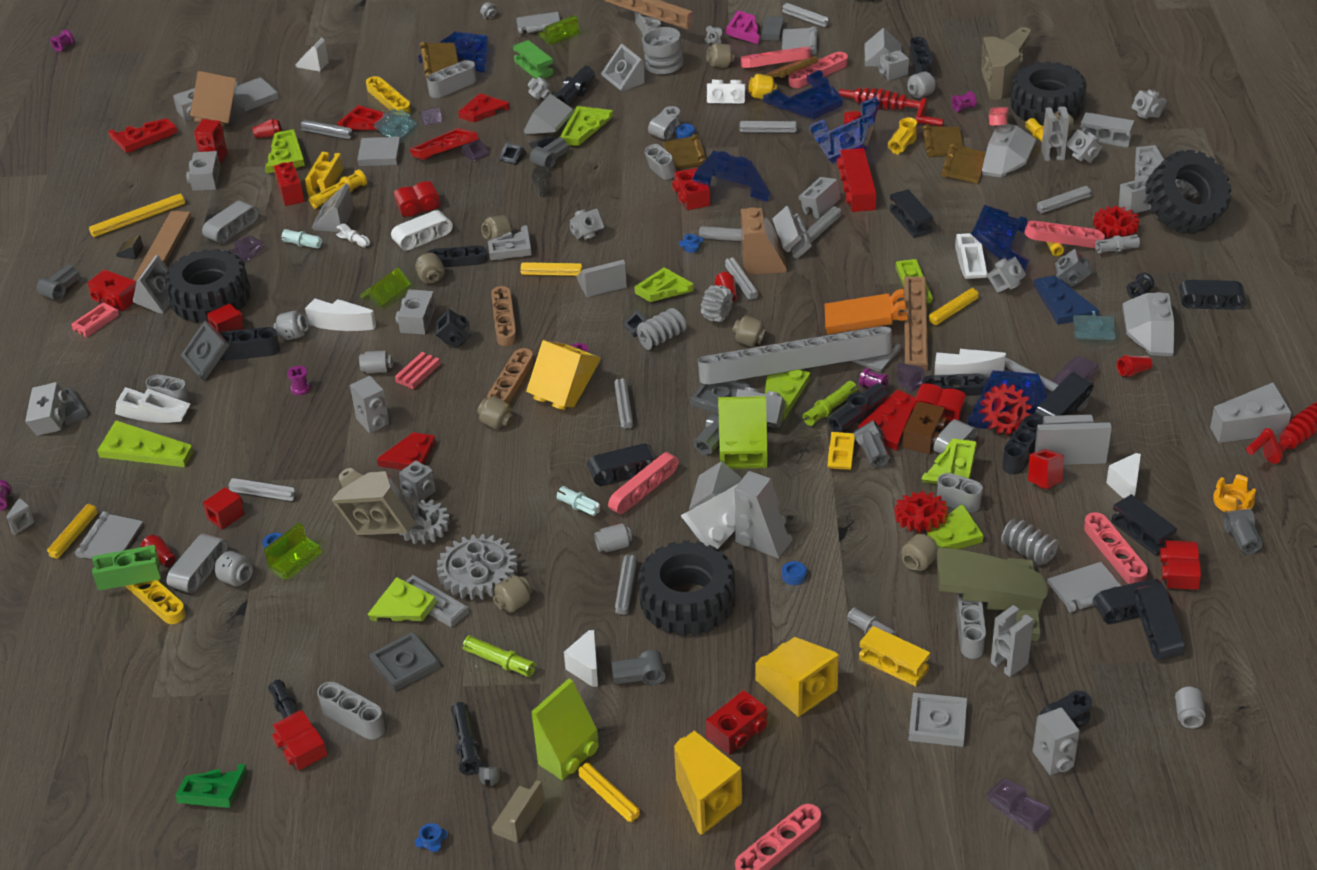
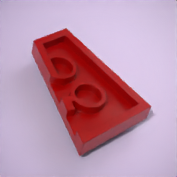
[108,118,177,153]
[410,128,479,160]
[858,389,916,451]

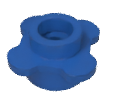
[679,234,703,253]
[415,823,448,853]

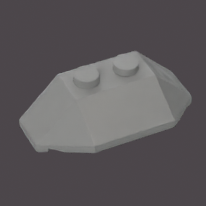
[982,123,1036,178]
[1122,292,1174,356]

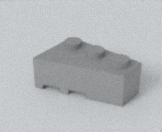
[1210,383,1291,443]
[734,471,793,559]

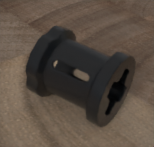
[1127,272,1154,298]

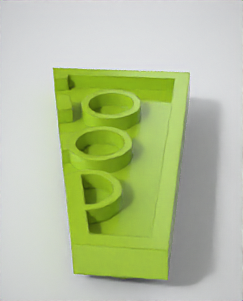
[97,421,194,467]

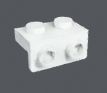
[707,80,746,103]

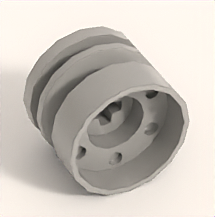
[642,27,684,74]

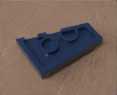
[1034,276,1100,325]

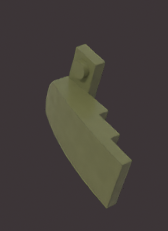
[937,547,1048,641]

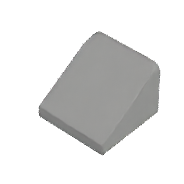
[6,499,35,535]

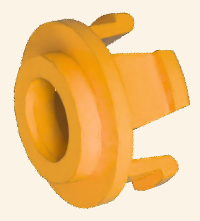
[1213,474,1256,512]

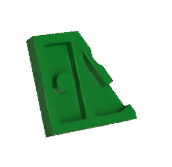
[175,764,247,808]

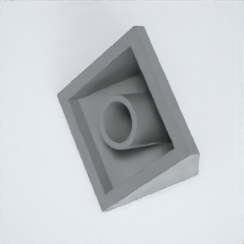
[865,28,902,66]
[601,43,645,92]
[524,94,574,134]
[311,183,353,232]
[133,255,170,313]
[576,260,627,297]
[689,461,742,511]

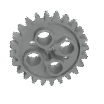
[437,534,518,600]

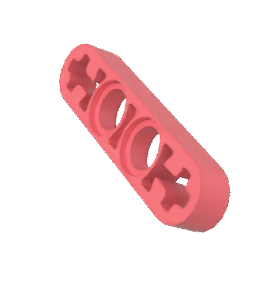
[741,47,811,68]
[789,52,848,88]
[989,107,1008,125]
[1024,221,1105,248]
[608,452,679,515]
[1084,512,1148,584]
[735,804,821,870]

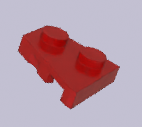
[458,93,510,123]
[337,105,390,130]
[377,432,436,470]

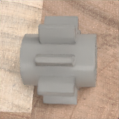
[527,76,551,100]

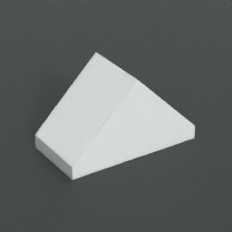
[295,38,328,71]
[1106,453,1141,499]
[564,630,598,687]

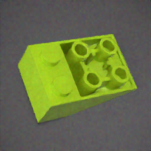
[718,396,767,469]

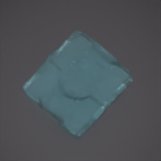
[374,109,417,139]
[1073,311,1115,340]

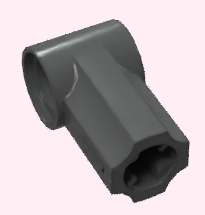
[530,137,569,170]
[37,264,80,301]
[694,413,720,456]
[853,420,891,468]
[1223,508,1263,555]
[612,650,665,685]

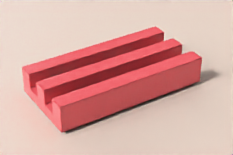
[71,303,119,338]
[395,352,440,389]

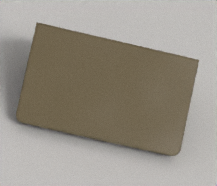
[492,780,544,843]

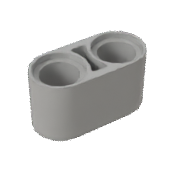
[644,144,677,180]
[146,374,190,403]
[934,419,977,454]
[937,473,983,513]

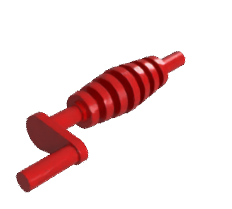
[839,88,944,127]
[1246,401,1317,464]

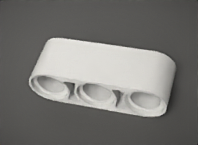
[391,210,453,251]

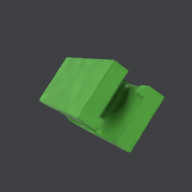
[513,40,554,79]
[92,545,161,591]

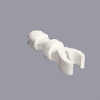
[336,224,370,247]

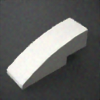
[955,233,987,279]
[305,299,376,331]
[934,349,1006,378]
[115,387,190,423]

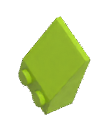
[532,678,599,781]

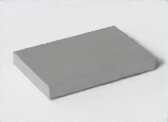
[1034,422,1112,465]

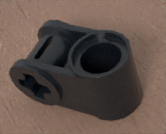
[1039,691,1093,728]

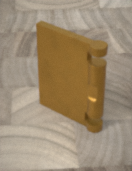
[420,42,458,79]
[765,56,818,78]
[923,125,963,157]
[663,134,708,170]
[941,143,986,184]

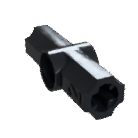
[555,65,595,105]
[827,383,888,432]

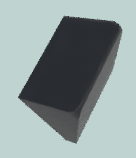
[529,136,554,149]
[498,142,527,165]
[116,235,144,259]
[622,310,647,337]

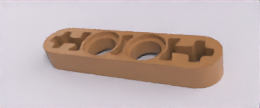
[491,286,516,346]
[487,348,534,404]

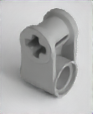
[648,106,681,140]

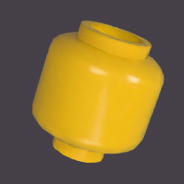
[748,74,777,100]

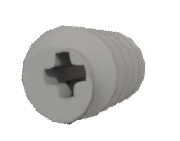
[637,308,686,350]
[1001,518,1059,565]

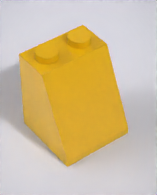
[526,340,601,410]
[755,637,839,717]
[674,730,742,835]

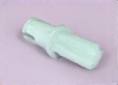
[282,229,322,249]
[557,486,600,516]

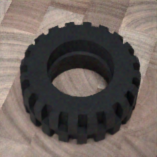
[1010,61,1087,126]
[1145,150,1232,234]
[165,249,251,323]
[638,540,736,636]

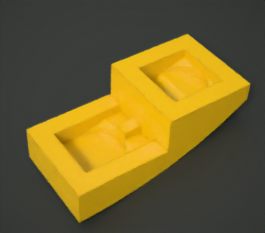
[827,432,855,470]

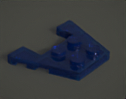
[418,31,489,72]
[763,70,843,119]
[808,96,880,164]
[692,151,770,201]
[971,205,1029,272]
[967,370,1048,429]

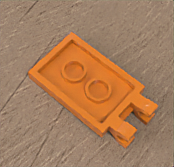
[824,289,908,334]

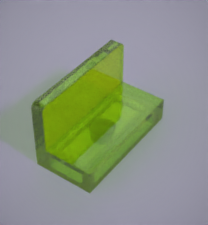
[538,15,579,45]
[359,267,411,308]
[264,522,321,580]

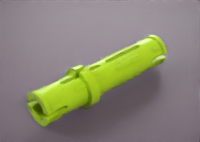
[802,381,858,426]
[463,635,536,678]

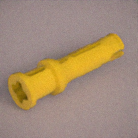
[309,169,367,209]

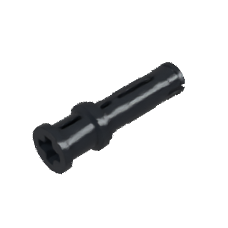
[451,702,483,775]

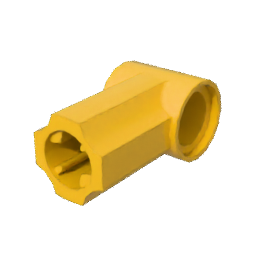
[888,117,917,155]

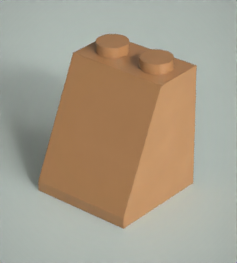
[190,71,238,127]
[741,207,787,275]

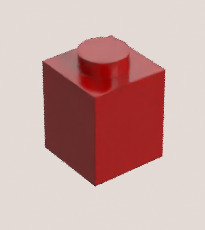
[207,304,244,333]
[1028,449,1064,489]
[203,487,245,530]

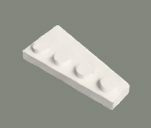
[680,483,739,549]

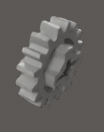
[399,499,450,544]

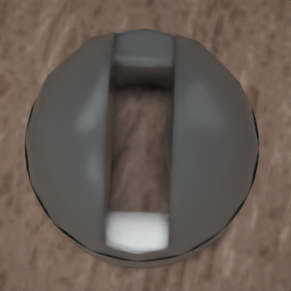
[479,766,501,786]

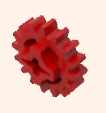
[1093,205,1140,239]
[980,384,1032,435]
[894,491,948,533]

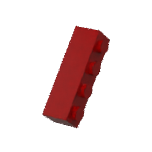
[837,148,876,212]

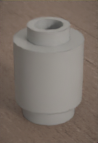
[359,350,393,374]
[594,523,632,553]
[1175,686,1206,729]

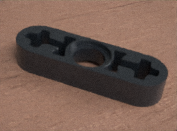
[427,245,487,267]
[921,374,988,396]

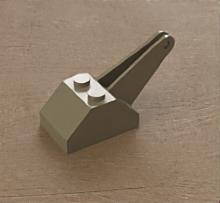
[981,27,1031,100]
[332,468,416,535]

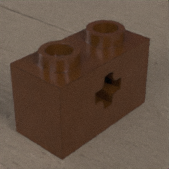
[903,402,947,454]

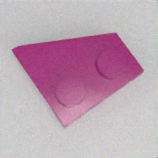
[725,10,760,44]

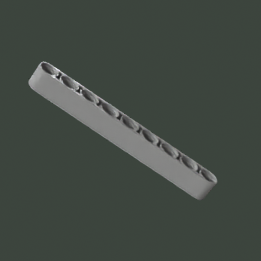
[698,327,892,384]

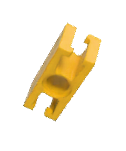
[305,152,343,196]
[859,626,930,687]

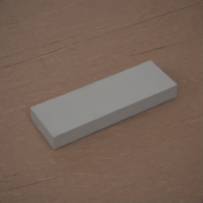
[405,575,469,628]

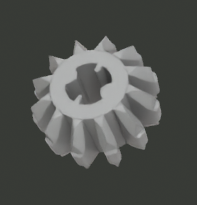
[700,285,733,322]

